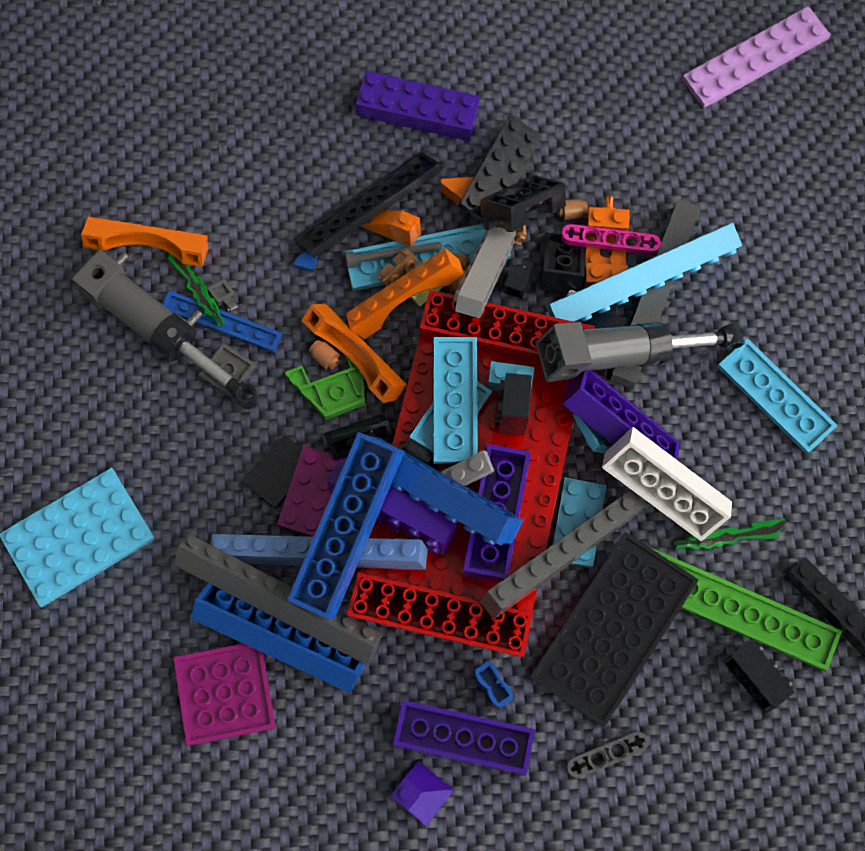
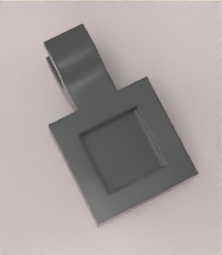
[207,279,238,315]

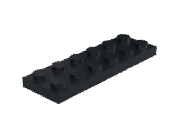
[458,114,542,224]

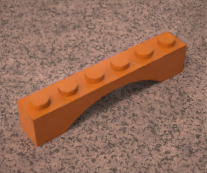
[81,217,208,267]
[346,248,464,339]
[301,304,407,403]

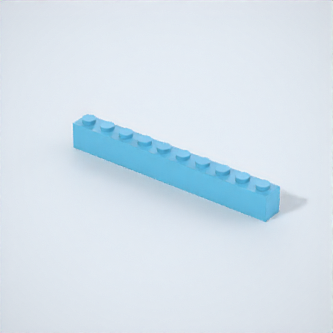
[545,223,742,322]

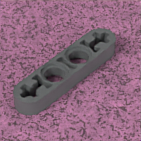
[566,732,649,779]

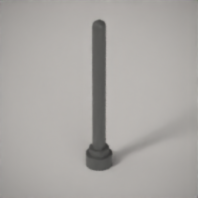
[345,242,442,268]

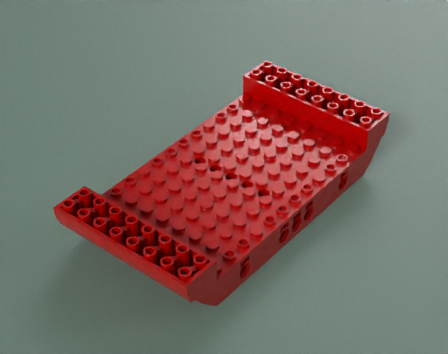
[347,290,595,658]

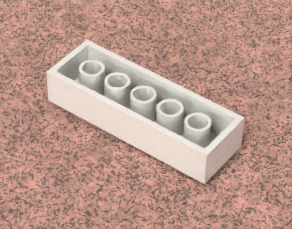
[602,427,732,541]

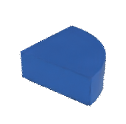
[293,252,318,272]

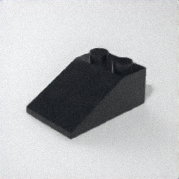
[540,232,585,294]

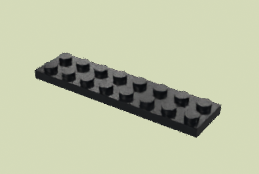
[293,152,443,258]

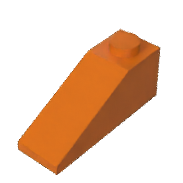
[360,210,421,246]

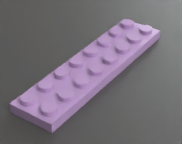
[682,6,831,108]

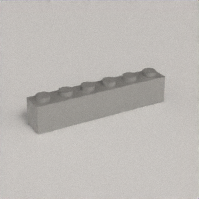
[454,227,516,318]

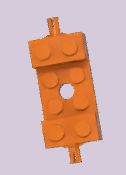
[583,196,630,289]

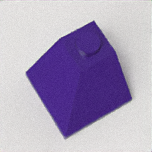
[391,761,454,827]

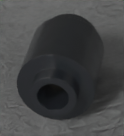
[402,439,434,466]

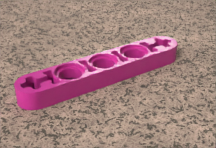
[561,224,661,255]

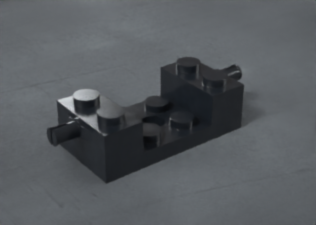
[480,175,566,232]

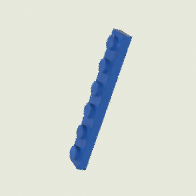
[162,290,283,354]

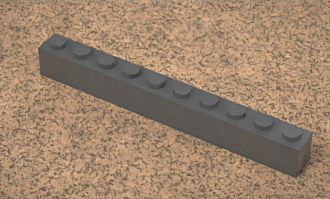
[610,199,702,390]
[480,490,650,619]
[174,534,383,665]

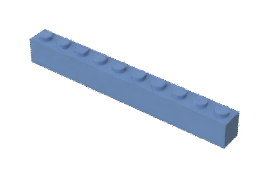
[211,534,428,570]

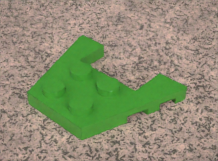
[285,353,365,420]

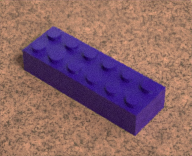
[356,71,480,142]
[563,370,680,461]
[462,444,531,584]
[327,459,457,556]
[393,700,535,777]

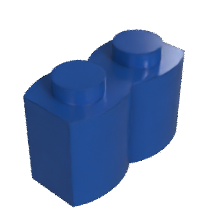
[474,661,513,711]

